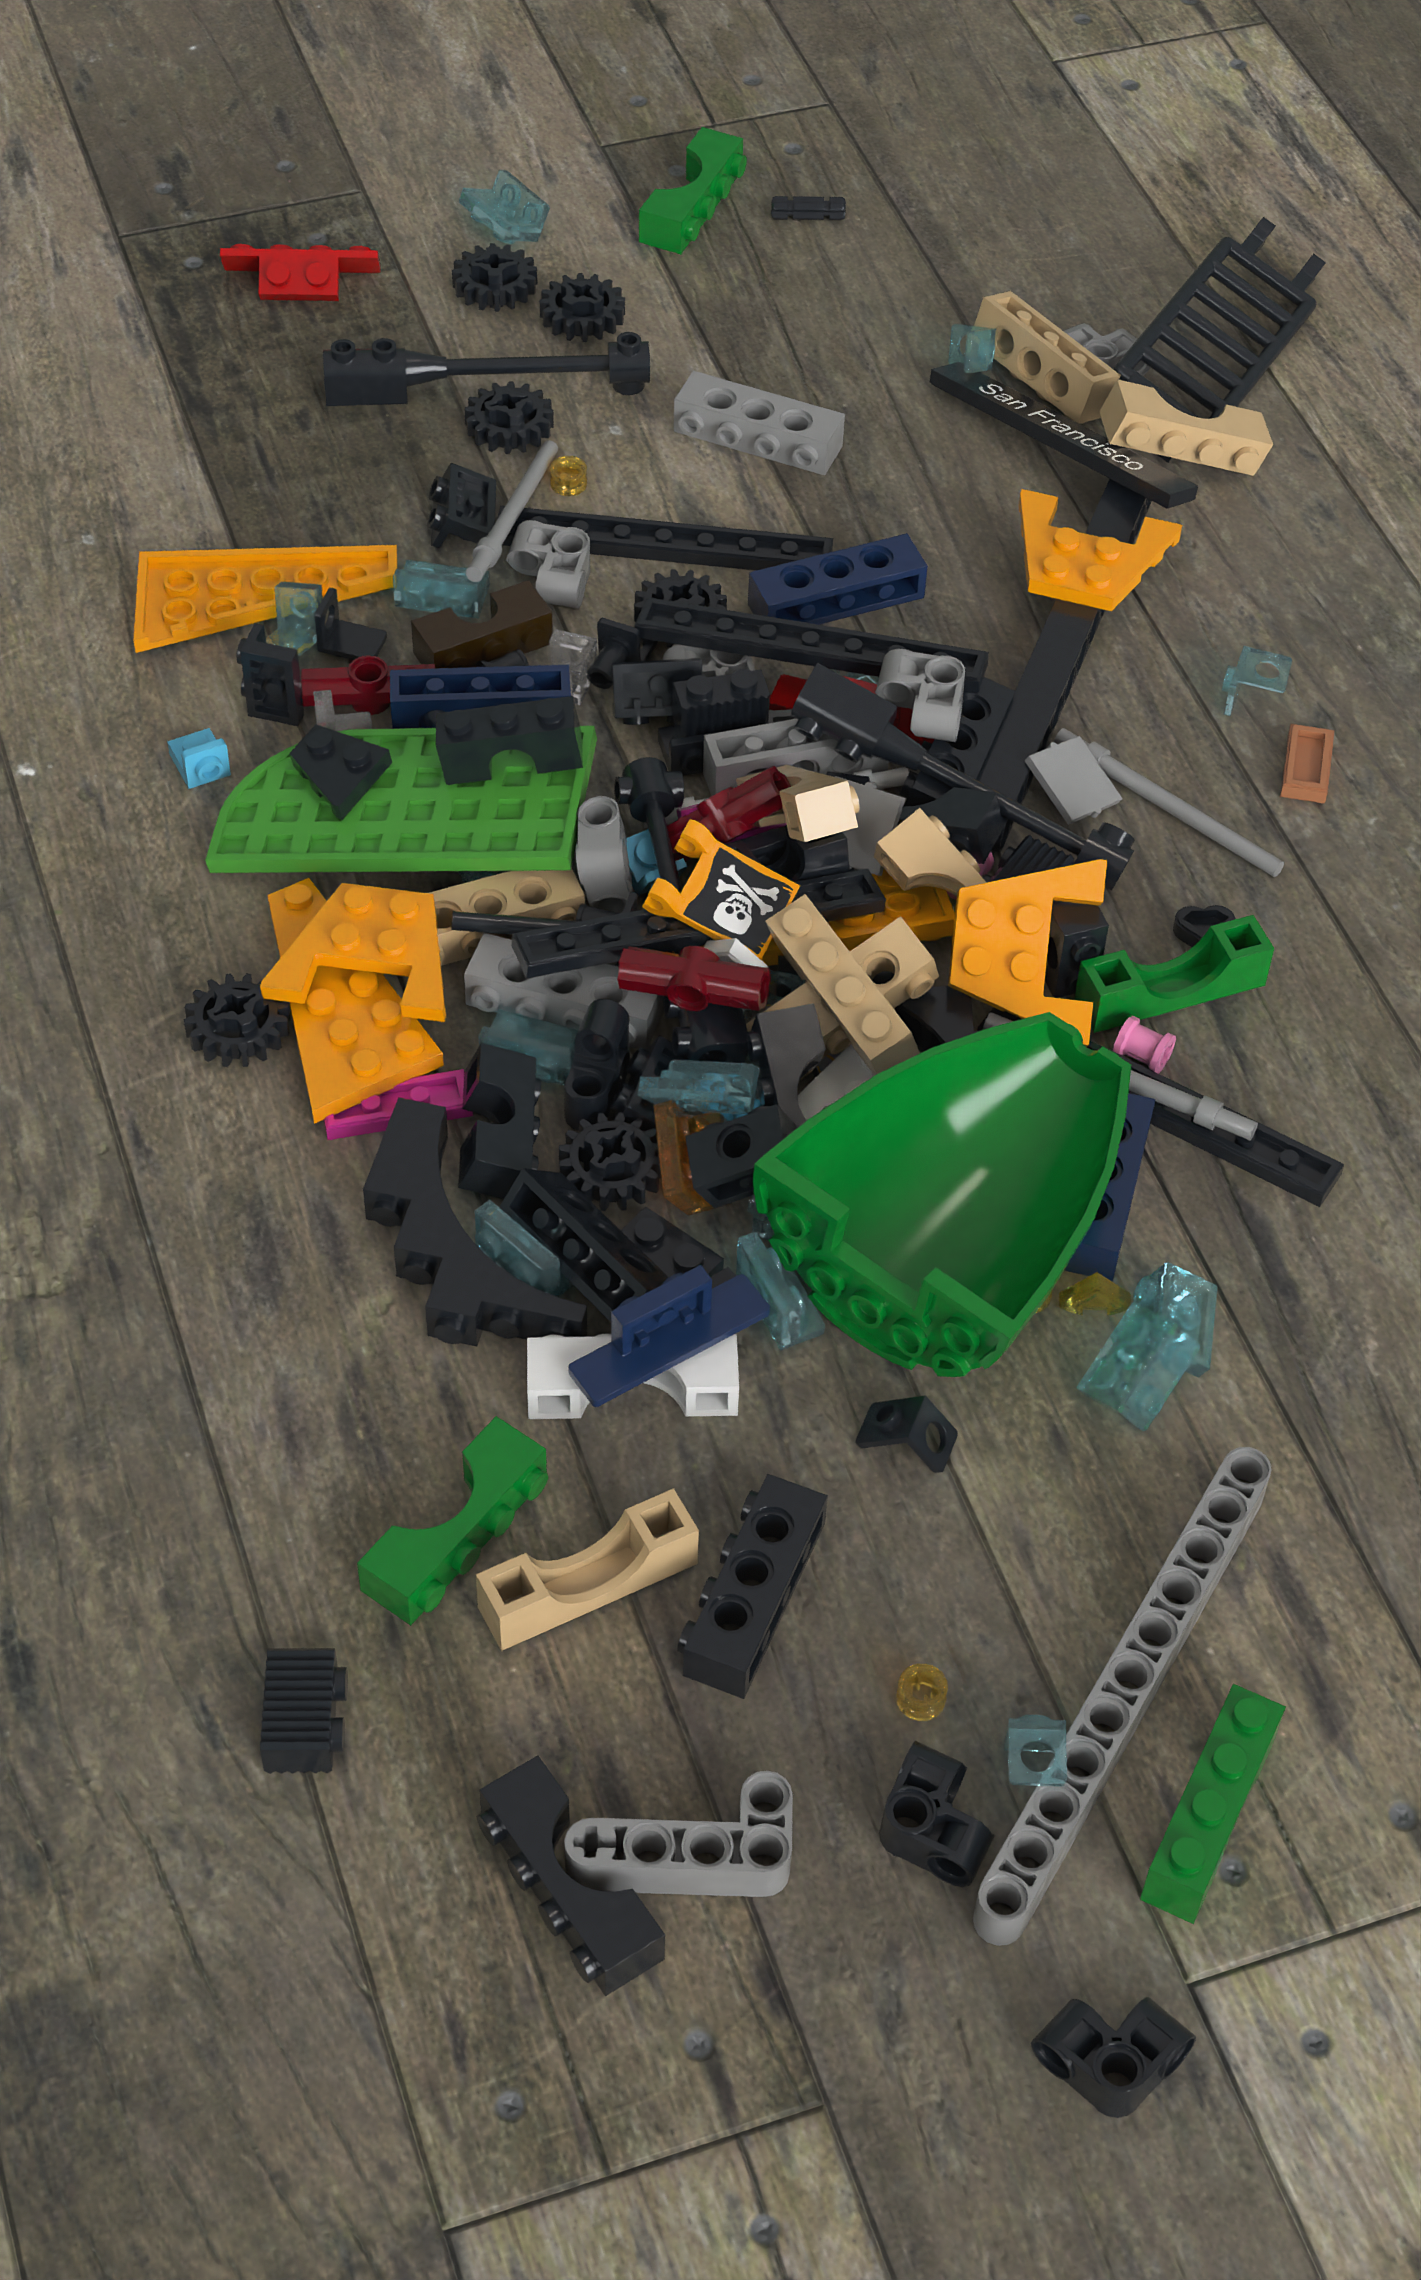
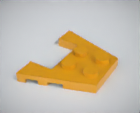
[1019,489,1183,611]
[948,859,1107,1047]
[260,883,446,1022]

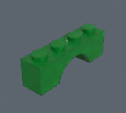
[639,127,747,255]
[1074,915,1274,1033]
[357,1416,548,1626]
[1140,1684,1286,1924]

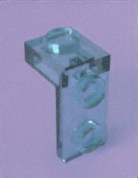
[266,581,323,657]

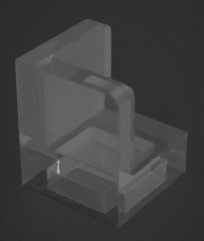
[549,629,597,705]
[313,690,372,731]

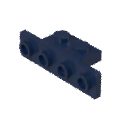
[568,1265,770,1407]

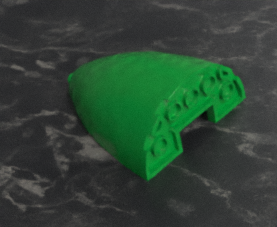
[753,1012,1132,1377]

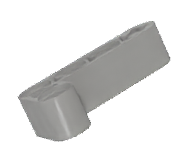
[564,1771,793,1897]

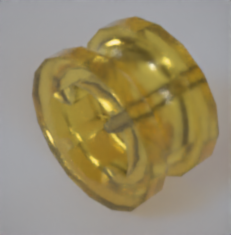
[550,456,587,496]
[896,1664,948,1721]

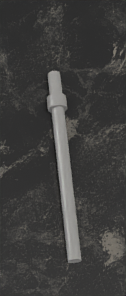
[466,440,558,582]
[1054,728,1284,878]
[983,1012,1258,1140]

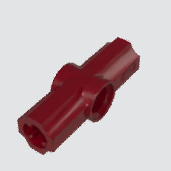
[301,655,435,715]
[667,766,791,862]
[617,946,771,1011]

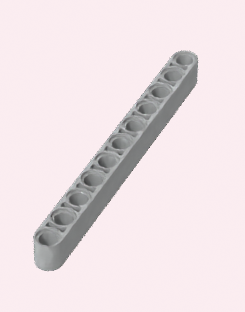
[973,1447,1272,1946]

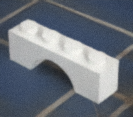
[527,1334,739,1419]

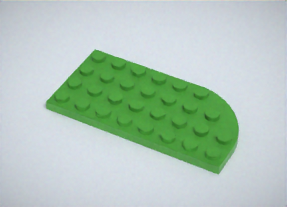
[205,726,597,873]

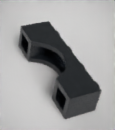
[826,771,1003,864]
[746,1003,826,1128]
[476,1755,665,1996]

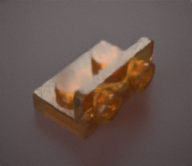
[654,1100,733,1216]

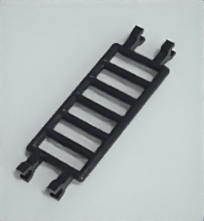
[1114,217,1326,463]

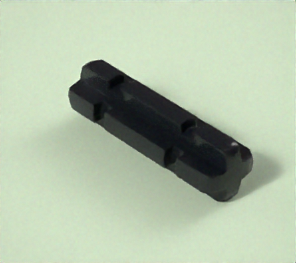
[771,196,846,220]

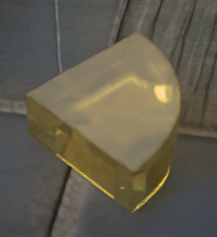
[1059,1272,1132,1316]

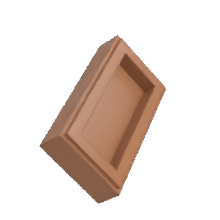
[1280,724,1335,804]

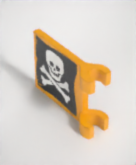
[642,819,800,960]

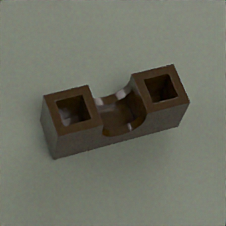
[411,580,553,669]

